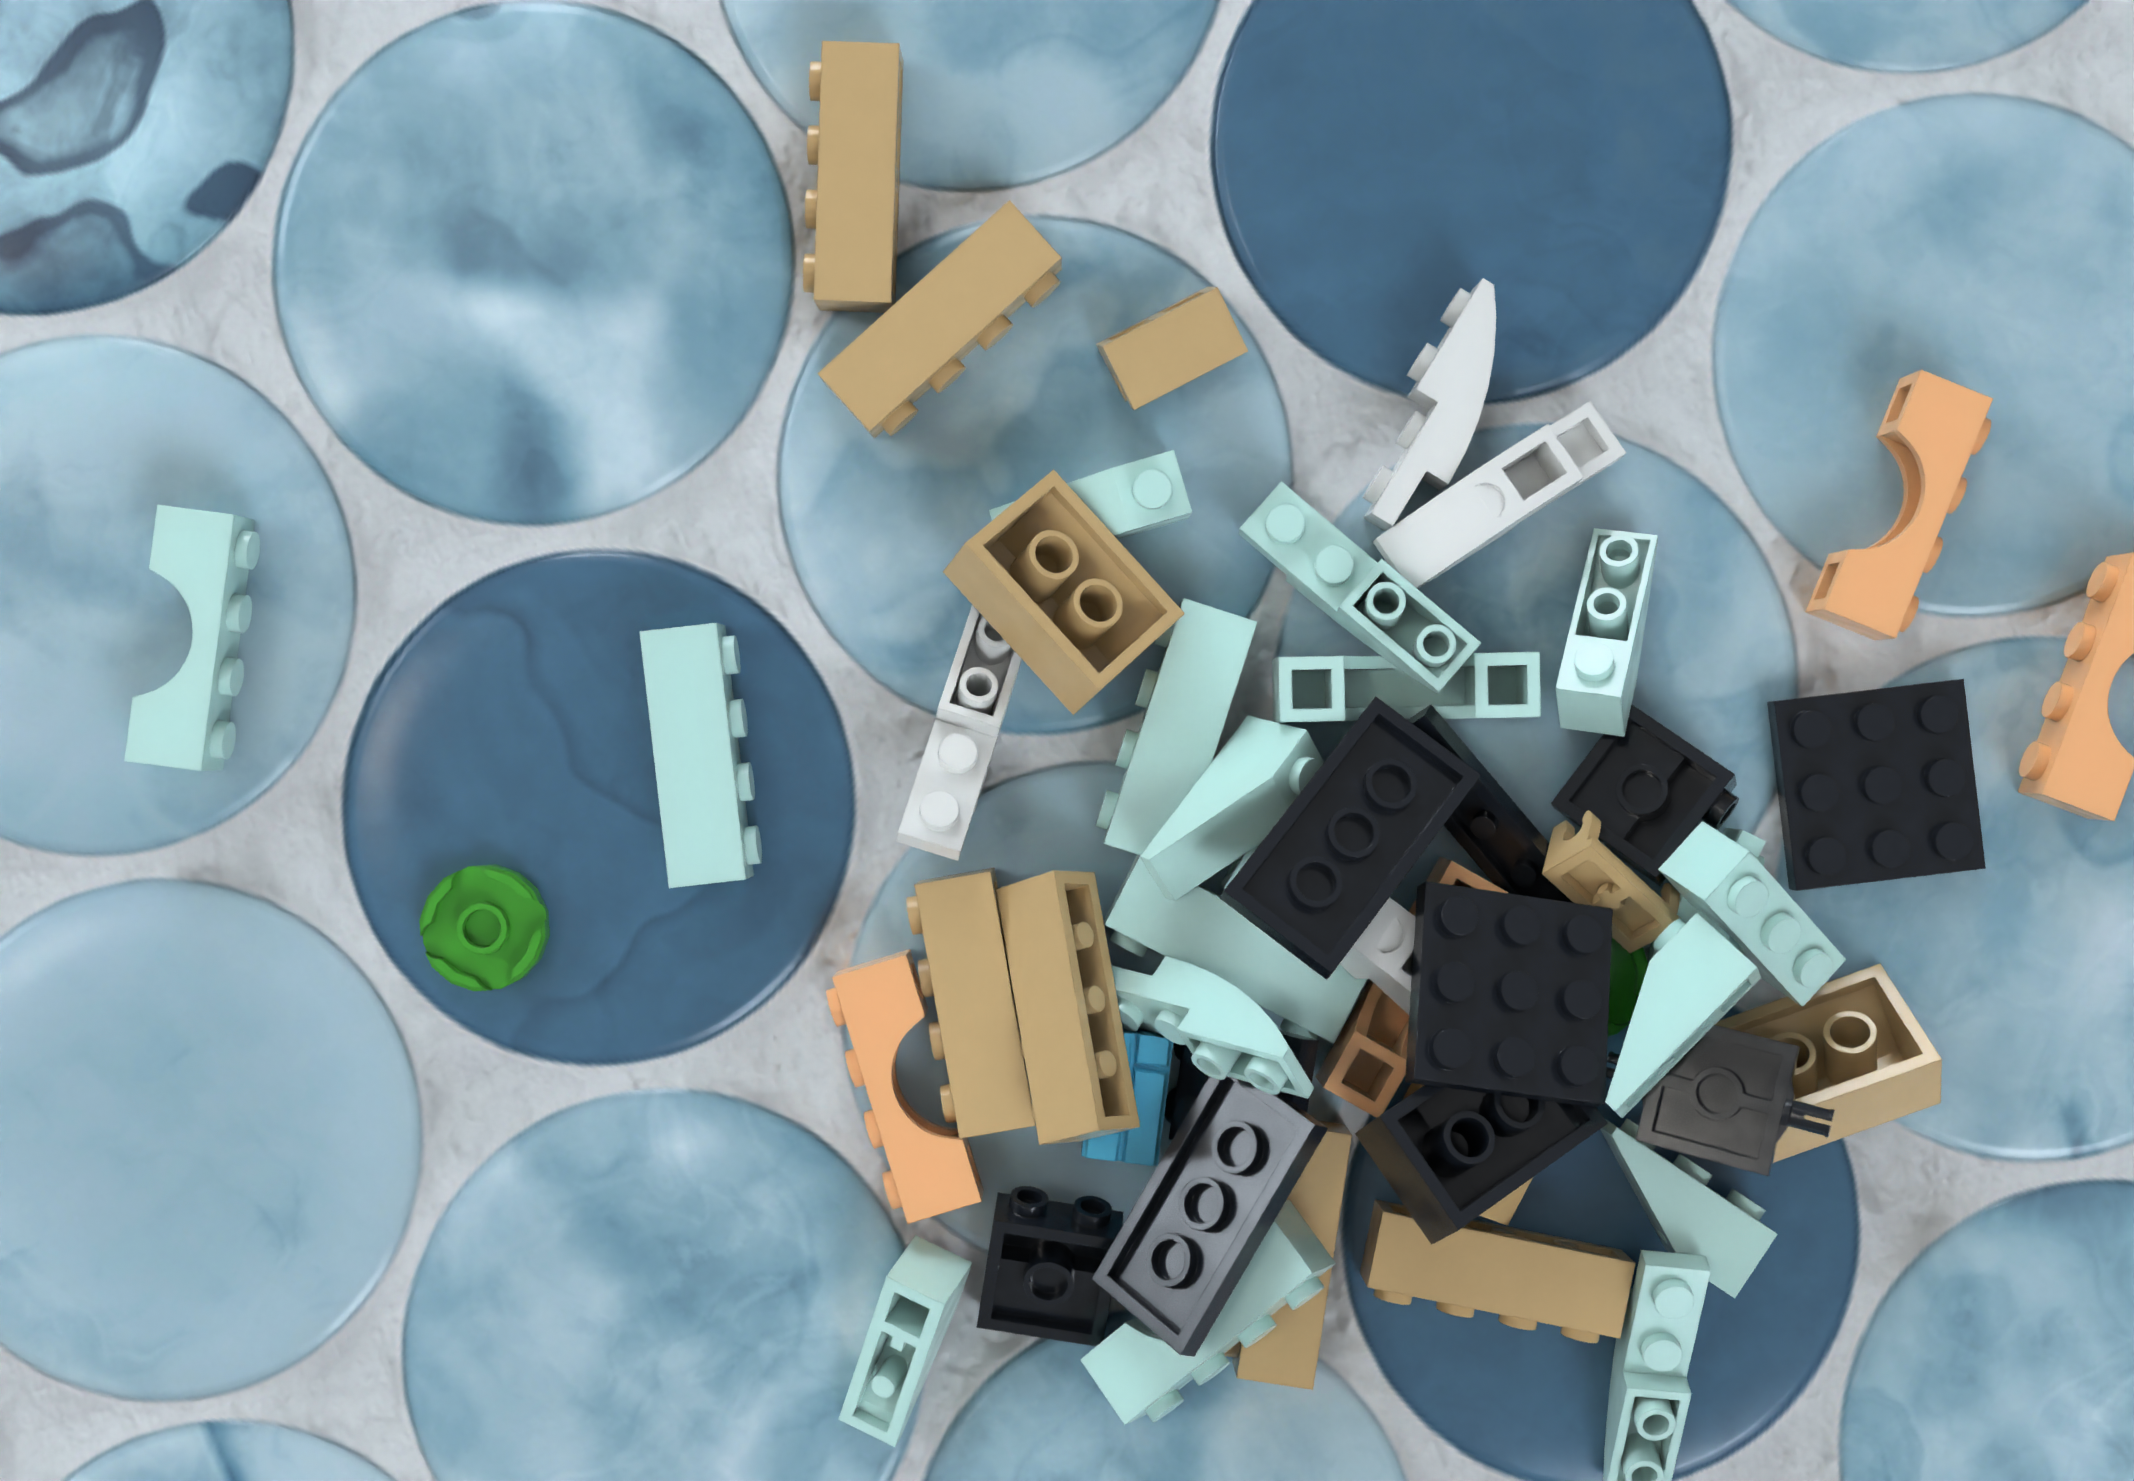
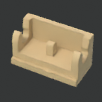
[1096,286,1248,410]
[1542,810,1681,953]

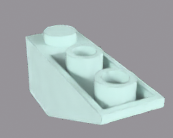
[1555,528,1658,737]
[1600,1118,1778,1298]

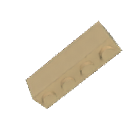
[803,41,904,313]
[817,200,1062,438]
[906,867,1036,1139]
[996,870,1140,1145]
[1224,1121,1352,1390]
[1360,1199,1636,1343]

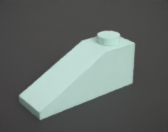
[989,450,1192,539]
[1140,715,1324,901]
[1605,913,1761,1118]
[838,1235,973,1447]

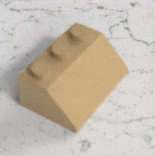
[943,469,1185,715]
[1715,963,1942,1163]

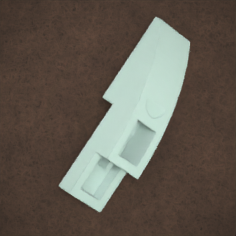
[1239,481,1481,694]
[1111,956,1314,1099]
[1603,1250,1711,1481]

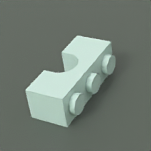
[1658,821,1846,1007]

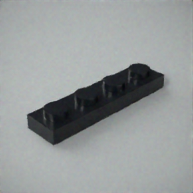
[1408,705,1573,903]

